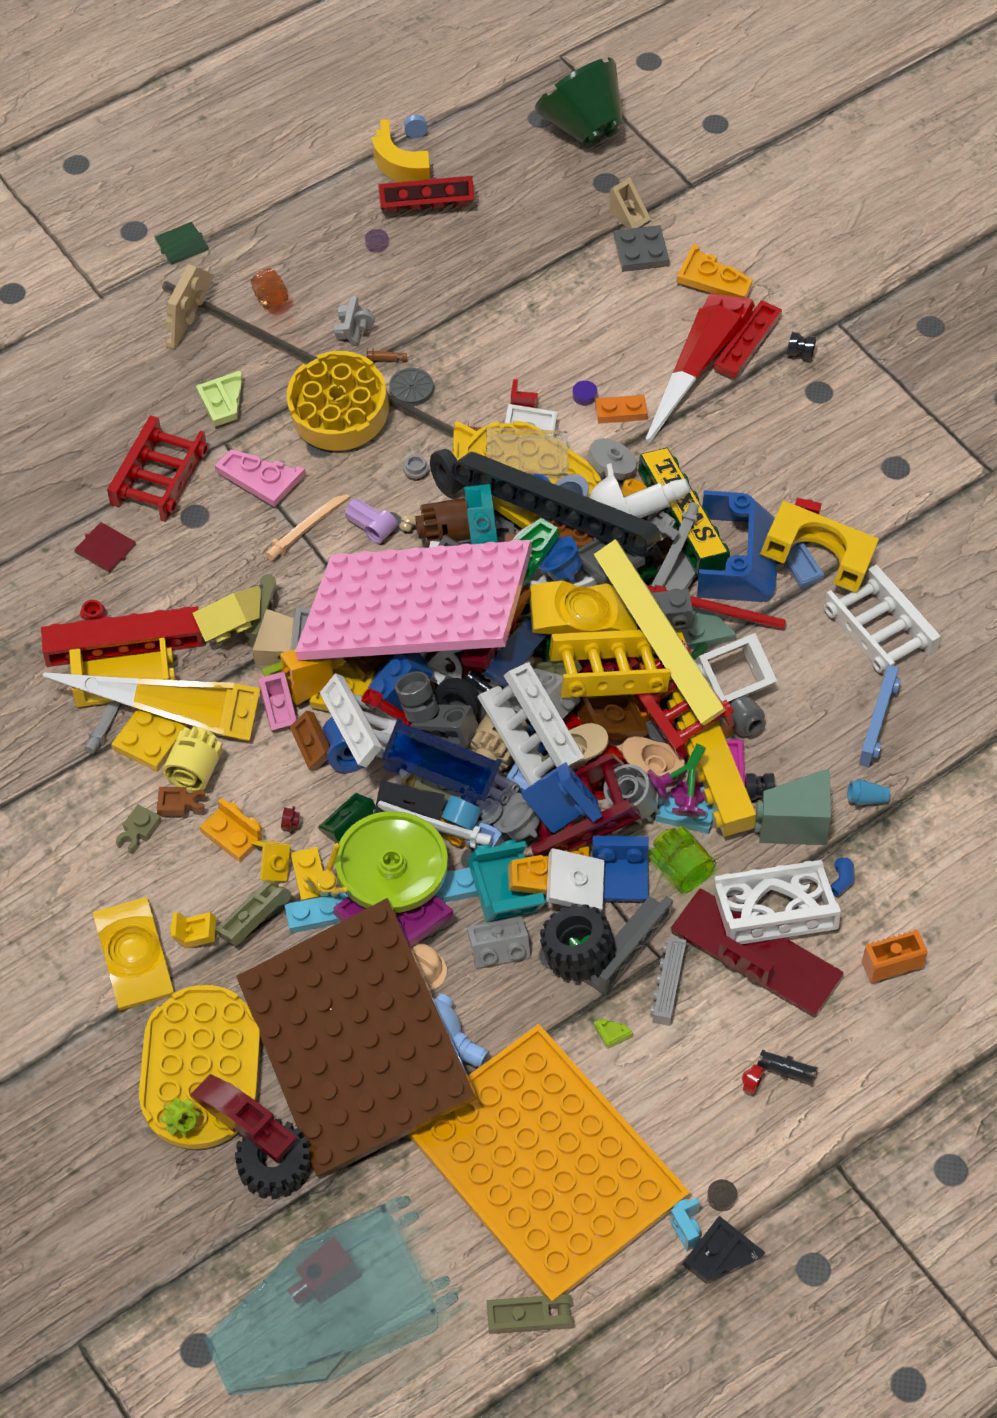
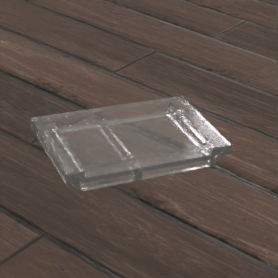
[486,427,569,479]

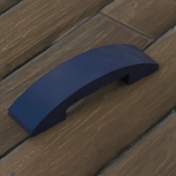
[484,619,552,687]

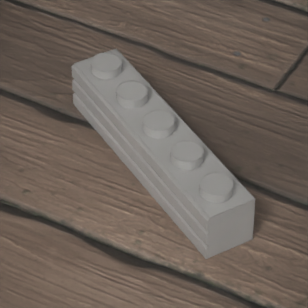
[650,937,686,1026]

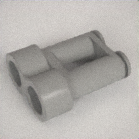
[471,767,520,804]

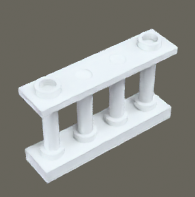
[824,564,941,676]
[477,662,584,787]
[320,673,422,780]

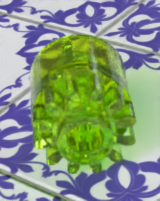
[649,825,716,894]

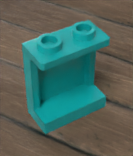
[464,484,497,544]
[467,840,546,922]

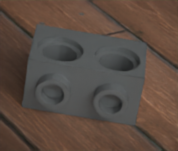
[411,704,478,748]

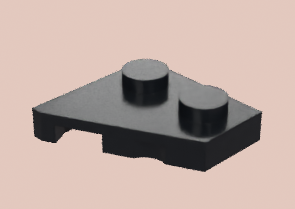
[682,1216,765,1283]

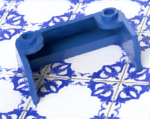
[697,490,776,602]

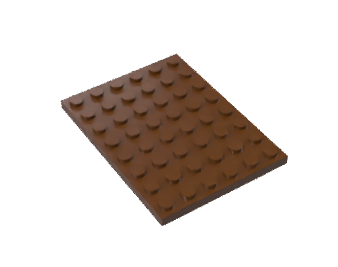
[236,898,478,1179]

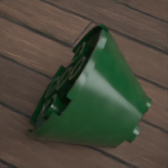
[535,57,622,148]

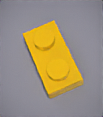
[290,847,323,901]

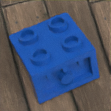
[521,762,602,833]
[592,836,649,902]

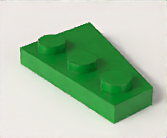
[514,518,560,588]

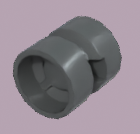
[395,671,439,723]

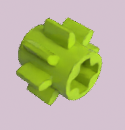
[160,1097,200,1136]

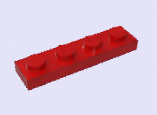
[714,300,782,379]

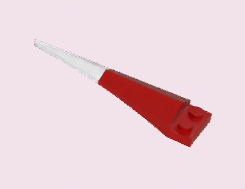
[646,293,755,444]

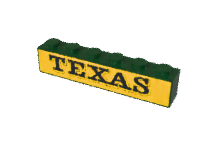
[638,447,730,577]

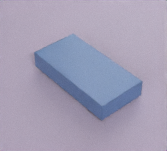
[784,542,824,589]

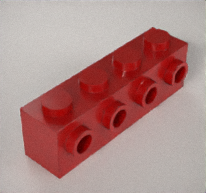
[378,175,475,212]

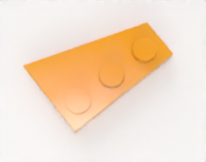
[508,846,589,895]

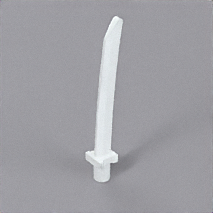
[378,801,493,848]

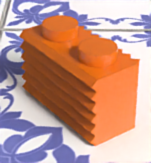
[862,929,928,983]

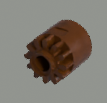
[415,498,471,548]

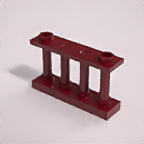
[531,753,642,857]

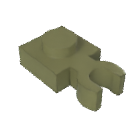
[116,804,162,854]

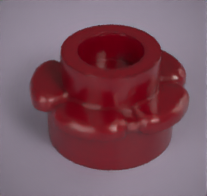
[281,806,300,833]

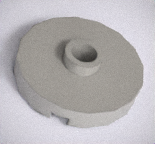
[587,438,636,480]

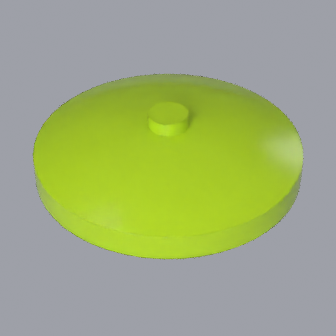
[335,811,448,913]

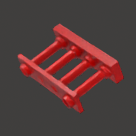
[107,415,208,522]
[629,641,735,760]

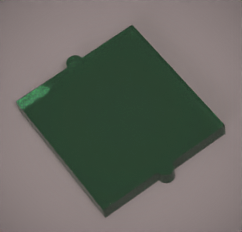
[154,222,209,265]

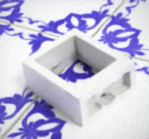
[694,633,777,704]

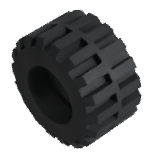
[540,904,616,981]

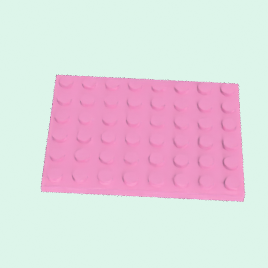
[295,540,533,660]

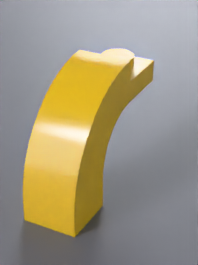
[372,119,430,182]

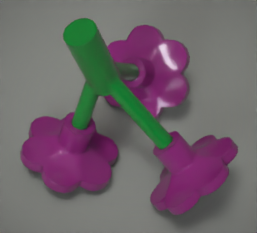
[648,744,707,818]

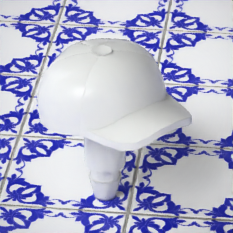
[589,463,691,518]

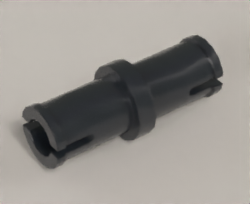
[757,1049,818,1085]

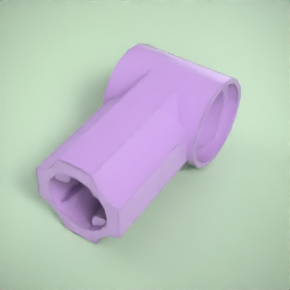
[345,498,398,544]

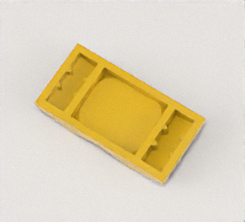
[529,581,637,634]
[92,897,174,1011]

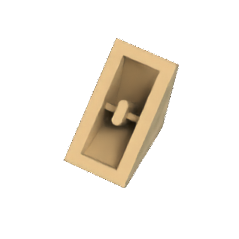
[609,177,651,229]

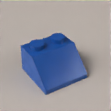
[368,652,433,711]

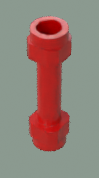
[361,688,414,734]

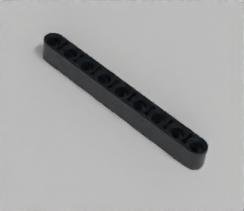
[451,451,661,555]

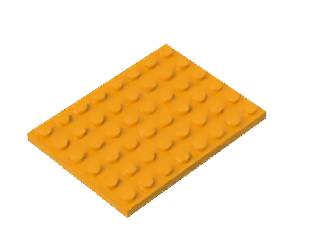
[408,1024,691,1302]

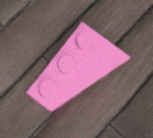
[215,450,306,507]

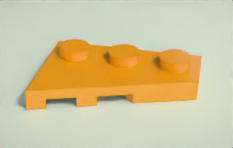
[676,243,753,298]

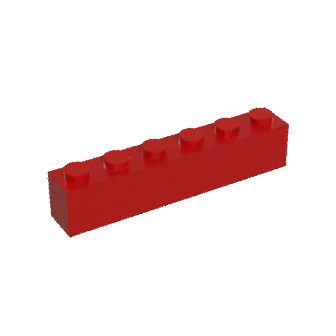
[41,606,204,667]

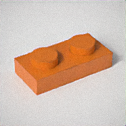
[595,395,647,424]

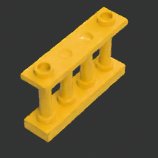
[549,630,671,698]

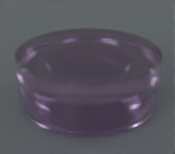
[365,229,389,252]

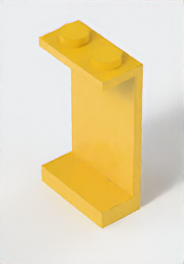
[69,637,175,707]

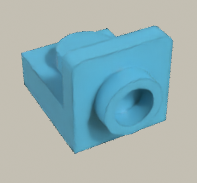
[670,1198,701,1251]

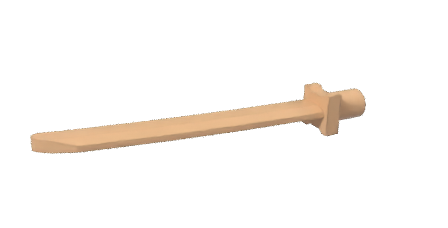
[265,494,349,561]

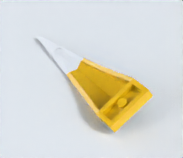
[42,673,260,742]

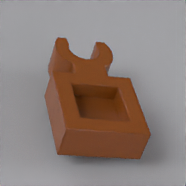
[157,787,206,816]

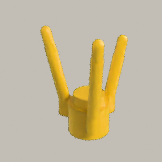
[303,843,349,897]

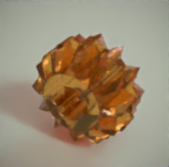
[251,268,288,311]

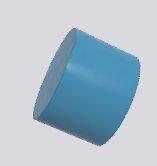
[441,795,482,831]

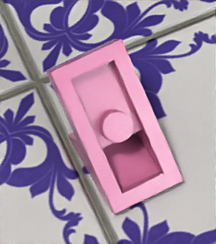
[258,672,296,730]

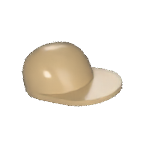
[569,723,608,771]

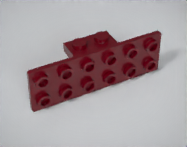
[671,888,844,1016]

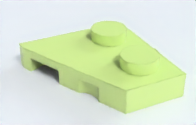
[196,371,242,427]

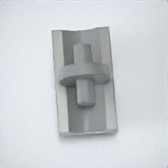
[333,296,375,346]

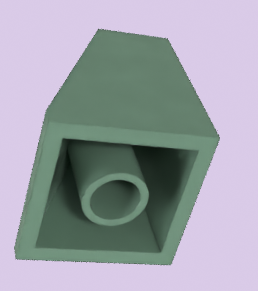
[754,770,831,845]

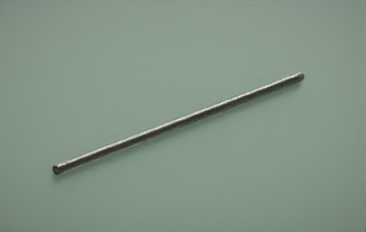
[162,281,454,438]

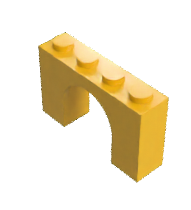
[760,500,879,593]

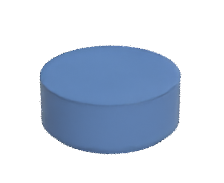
[404,115,427,138]

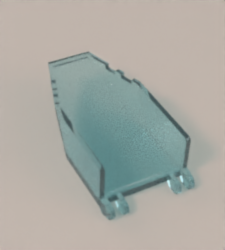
[204,1195,459,1395]

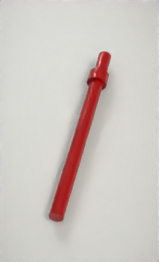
[646,584,786,630]

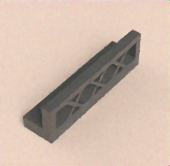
[582,896,673,996]

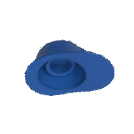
[540,536,582,582]

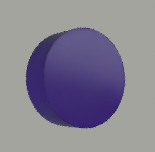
[572,381,597,405]

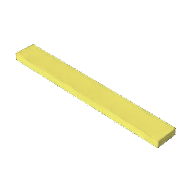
[594,539,726,726]

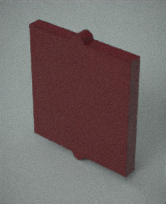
[74,522,136,573]

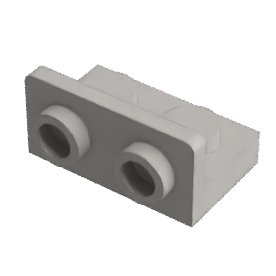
[467,916,530,968]

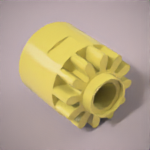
[162,727,223,792]

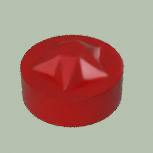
[742,1064,764,1095]

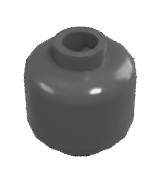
[730,697,765,736]

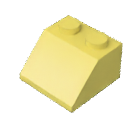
[193,585,261,643]

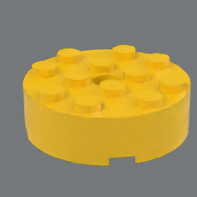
[287,351,389,451]

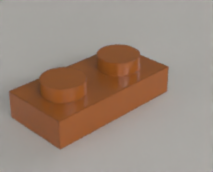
[290,711,330,770]

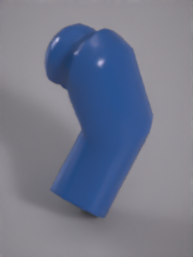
[830,857,855,897]

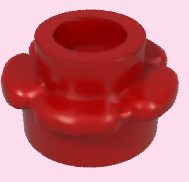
[80,600,106,621]

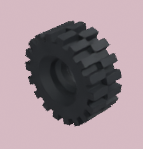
[235,1119,311,1200]

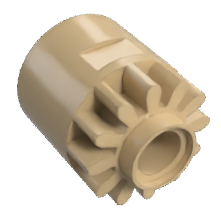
[467,713,529,771]

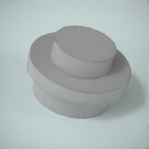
[403,455,428,479]
[477,798,502,824]

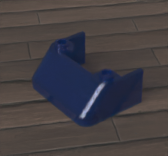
[380,718,502,805]

